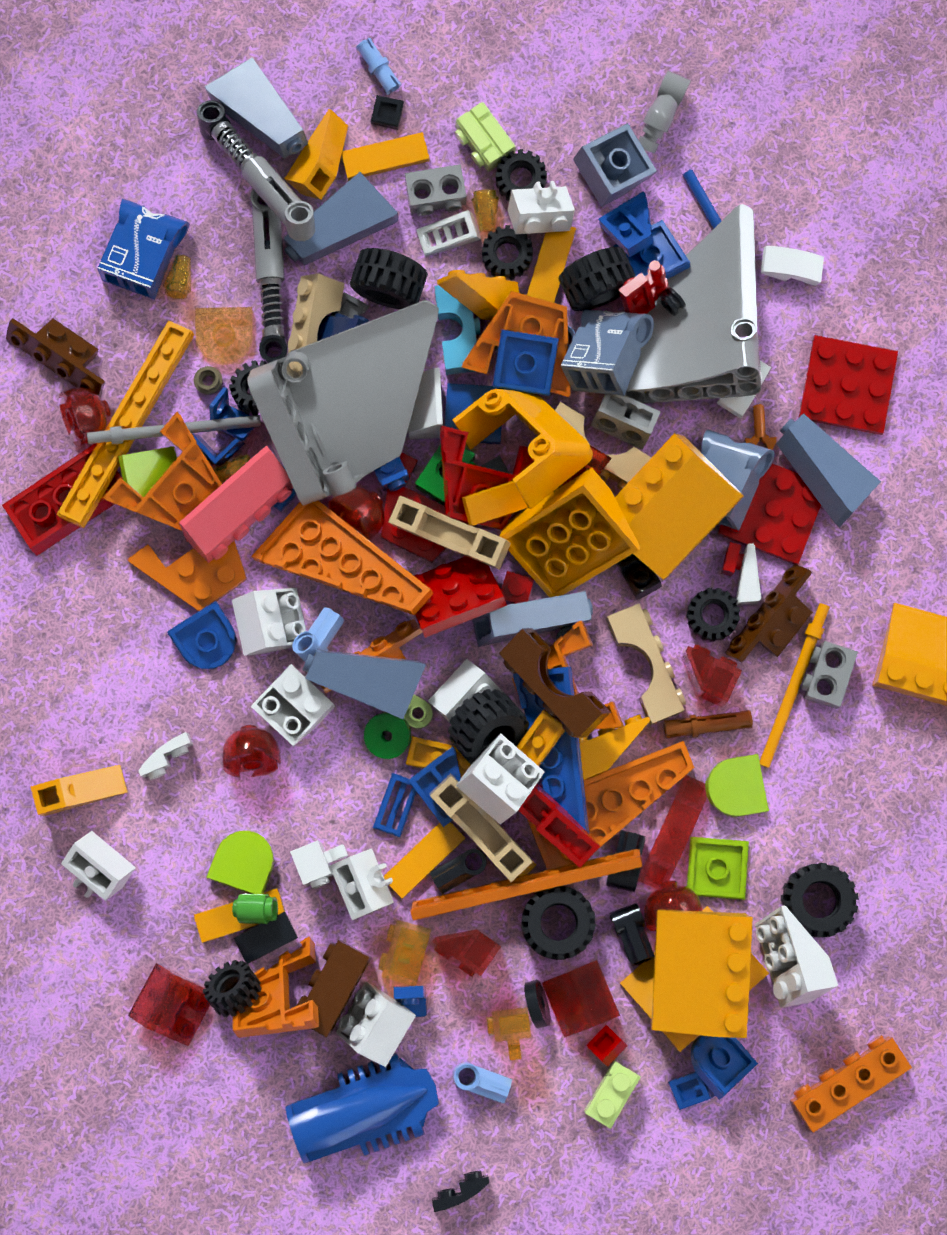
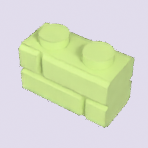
[454,102,516,172]
[584,1060,641,1129]

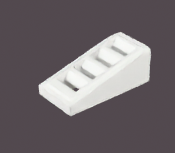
[416,210,481,256]
[736,543,761,606]

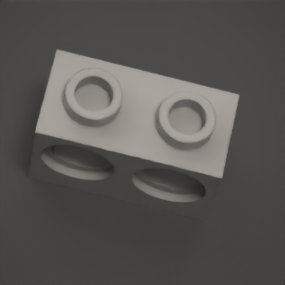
[405,164,467,216]
[591,394,661,449]
[801,641,858,709]

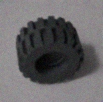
[558,247,636,311]
[349,248,428,309]
[448,689,529,765]
[780,863,859,938]
[521,886,596,960]

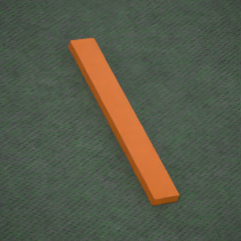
[410,849,642,921]

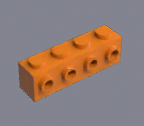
[790,1035,912,1133]

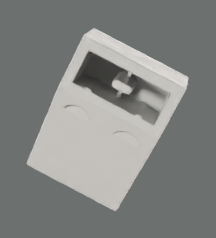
[755,905,838,1008]

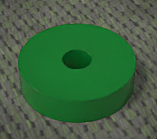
[364,712,411,759]

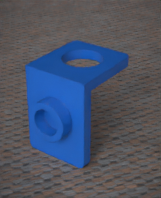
[209,387,254,441]
[192,433,245,466]

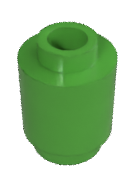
[232,894,278,924]

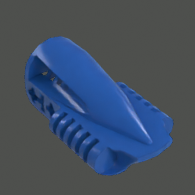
[286,1053,439,1164]

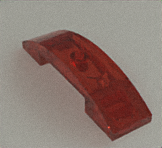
[638,775,707,892]

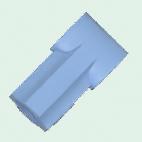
[292,607,345,662]
[452,1062,513,1104]

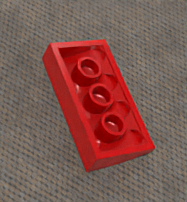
[2,443,123,556]

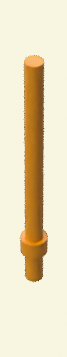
[760,603,830,768]

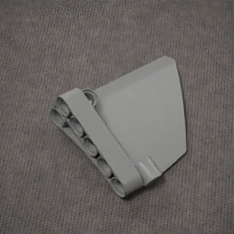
[625,204,761,403]
[247,300,439,506]

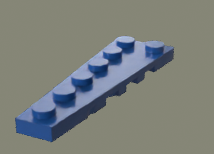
[513,667,589,833]

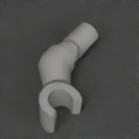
[639,71,691,153]

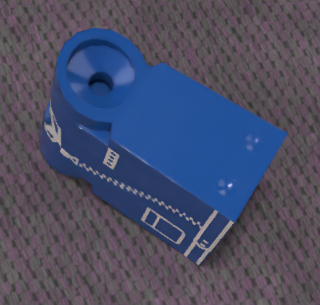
[97,199,190,300]

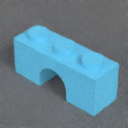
[434,286,481,375]

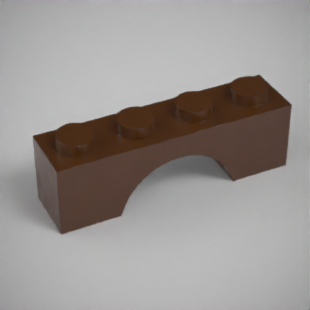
[499,628,611,738]

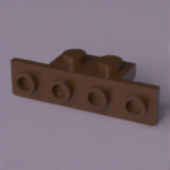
[6,318,105,401]
[725,564,813,663]

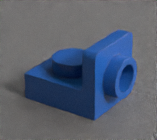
[374,457,409,492]
[393,986,427,1017]
[669,1071,715,1110]

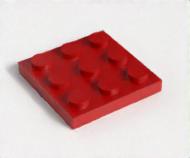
[798,335,898,435]
[717,463,821,565]
[413,556,507,638]

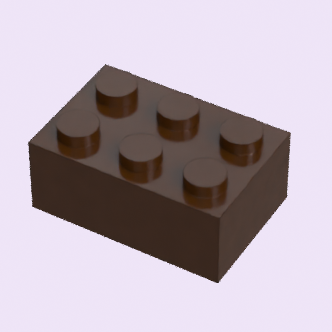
[296,940,372,1038]

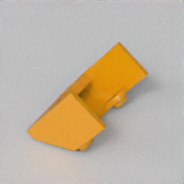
[452,389,593,510]

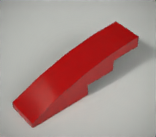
[518,784,600,868]

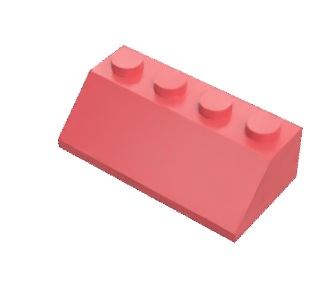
[179,446,293,563]

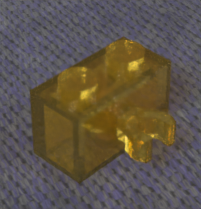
[378,920,432,986]
[486,1006,531,1061]

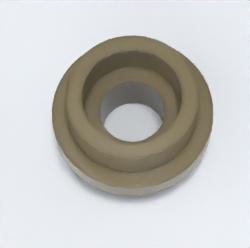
[194,366,223,395]

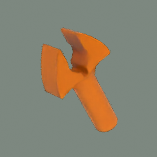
[744,404,777,450]

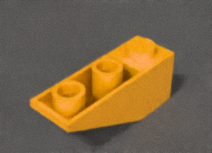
[284,109,348,200]
[437,270,519,321]
[579,714,650,780]
[30,765,128,817]

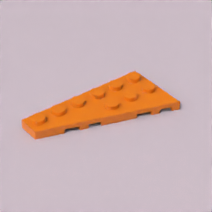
[251,500,433,615]
[526,741,695,870]

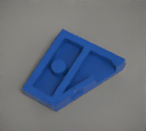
[598,191,654,257]
[408,746,461,827]

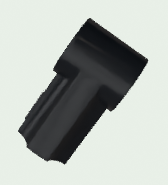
[606,830,646,893]
[430,848,487,895]
[609,903,655,966]

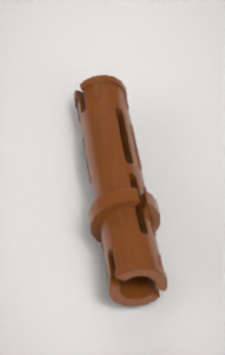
[663,710,753,739]

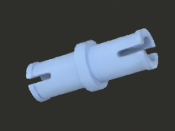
[356,38,402,95]

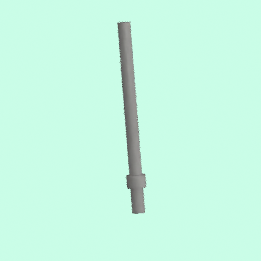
[87,415,261,444]

